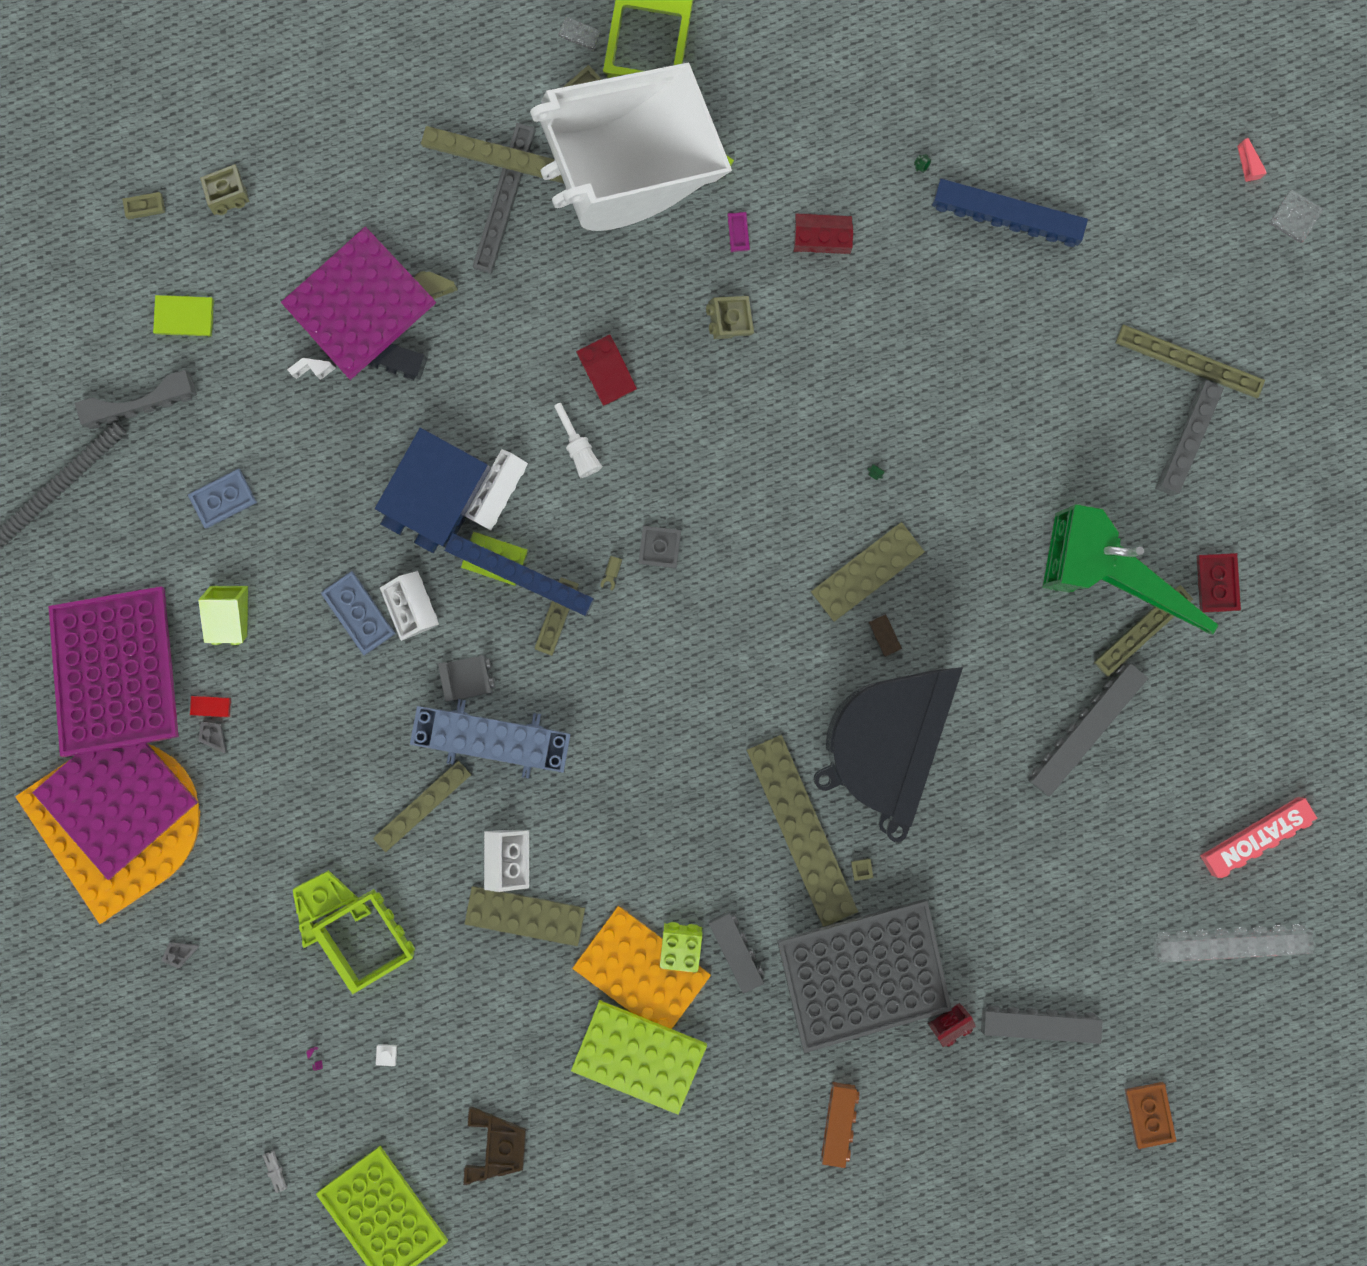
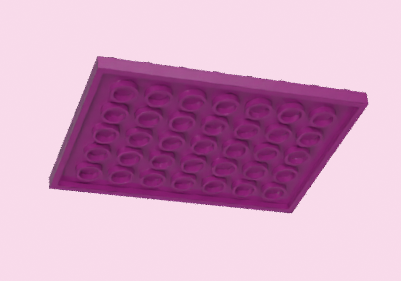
[48,586,179,757]

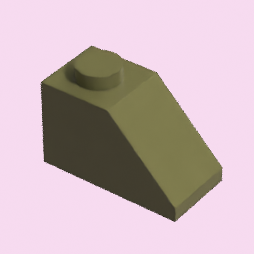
[413,271,458,299]

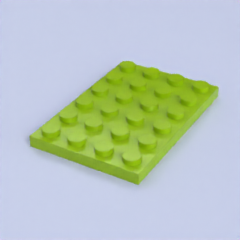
[571,1000,707,1115]
[316,1146,448,1266]

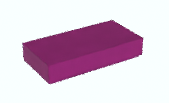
[727,212,750,252]

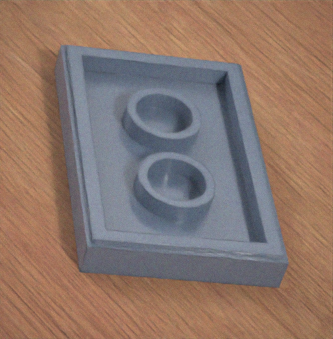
[188,468,257,529]

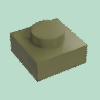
[851,858,873,881]

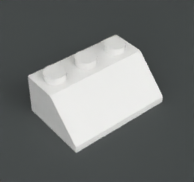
[380,571,439,641]
[484,830,529,892]

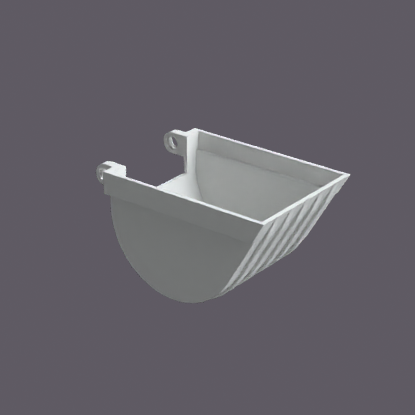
[530,63,732,231]

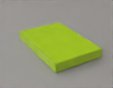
[153,295,214,336]

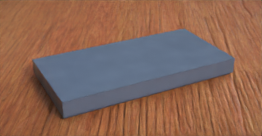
[321,571,396,656]

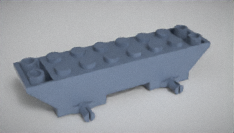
[410,699,571,778]

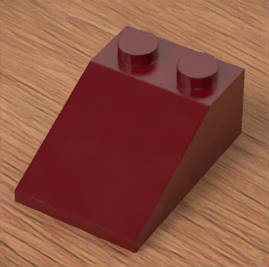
[576,334,637,406]
[928,1003,976,1047]

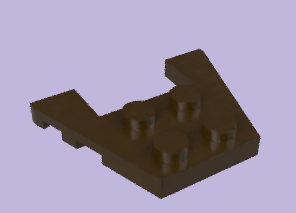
[463,1107,526,1185]

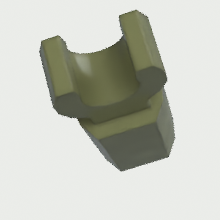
[600,556,622,591]

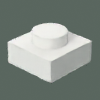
[376,1044,397,1066]

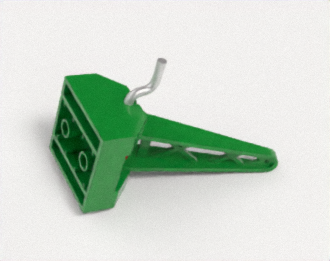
[1042,504,1219,635]

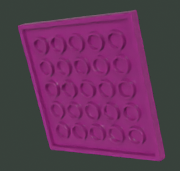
[281,226,436,380]
[32,743,198,880]

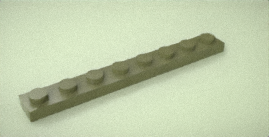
[421,126,564,184]

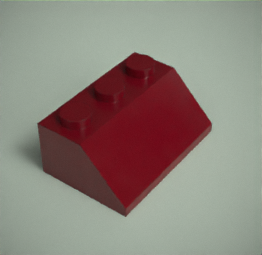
[793,213,853,254]

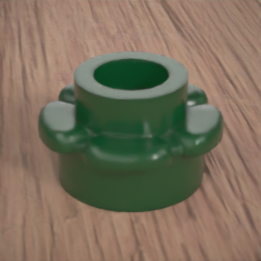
[914,154,931,173]
[867,464,885,480]

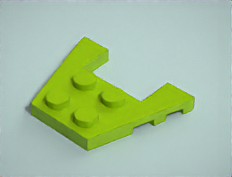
[293,870,372,948]

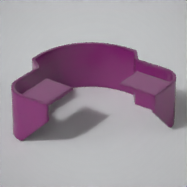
[306,1047,323,1071]

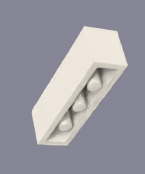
[465,449,528,530]

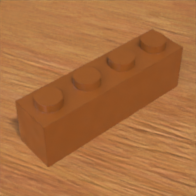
[821,1082,859,1168]

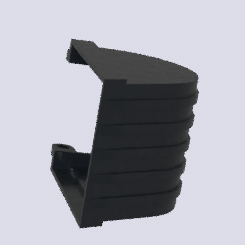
[813,667,963,842]

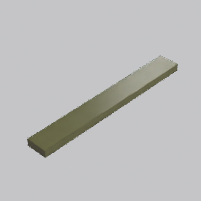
[1115,324,1265,398]

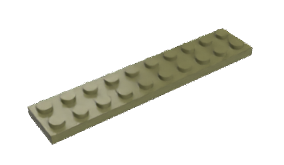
[746,735,858,927]

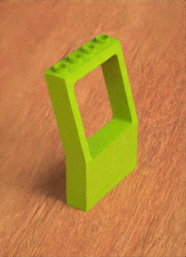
[603,0,693,78]

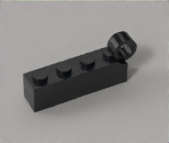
[367,344,428,381]

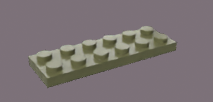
[811,522,925,622]
[464,886,585,946]

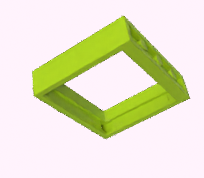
[311,889,415,995]

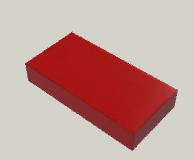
[190,696,231,717]

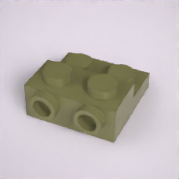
[200,164,250,215]
[706,296,754,339]

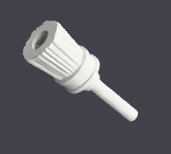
[554,403,602,479]

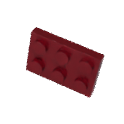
[1197,553,1241,613]

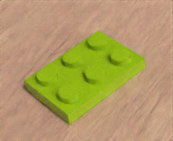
[461,532,528,586]

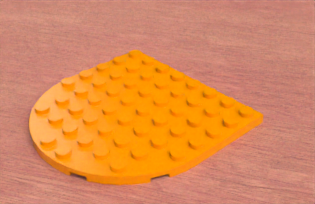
[15,744,200,924]

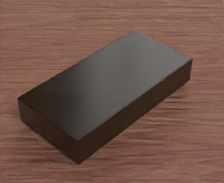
[868,614,902,657]

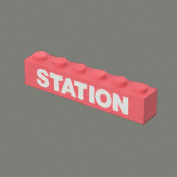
[1200,797,1317,878]

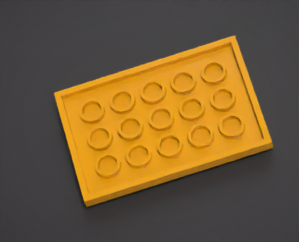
[572,905,711,1029]

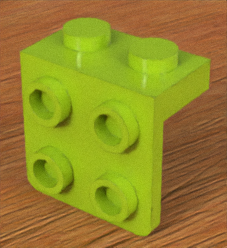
[660,922,702,972]

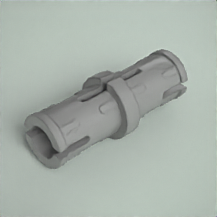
[262,1150,287,1193]

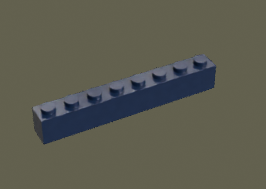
[932,179,1088,247]
[444,533,595,617]

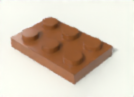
[1125,1082,1177,1149]

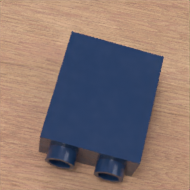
[375,428,491,554]

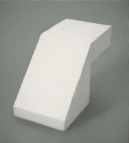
[287,358,336,380]

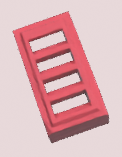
[1237,138,1267,182]

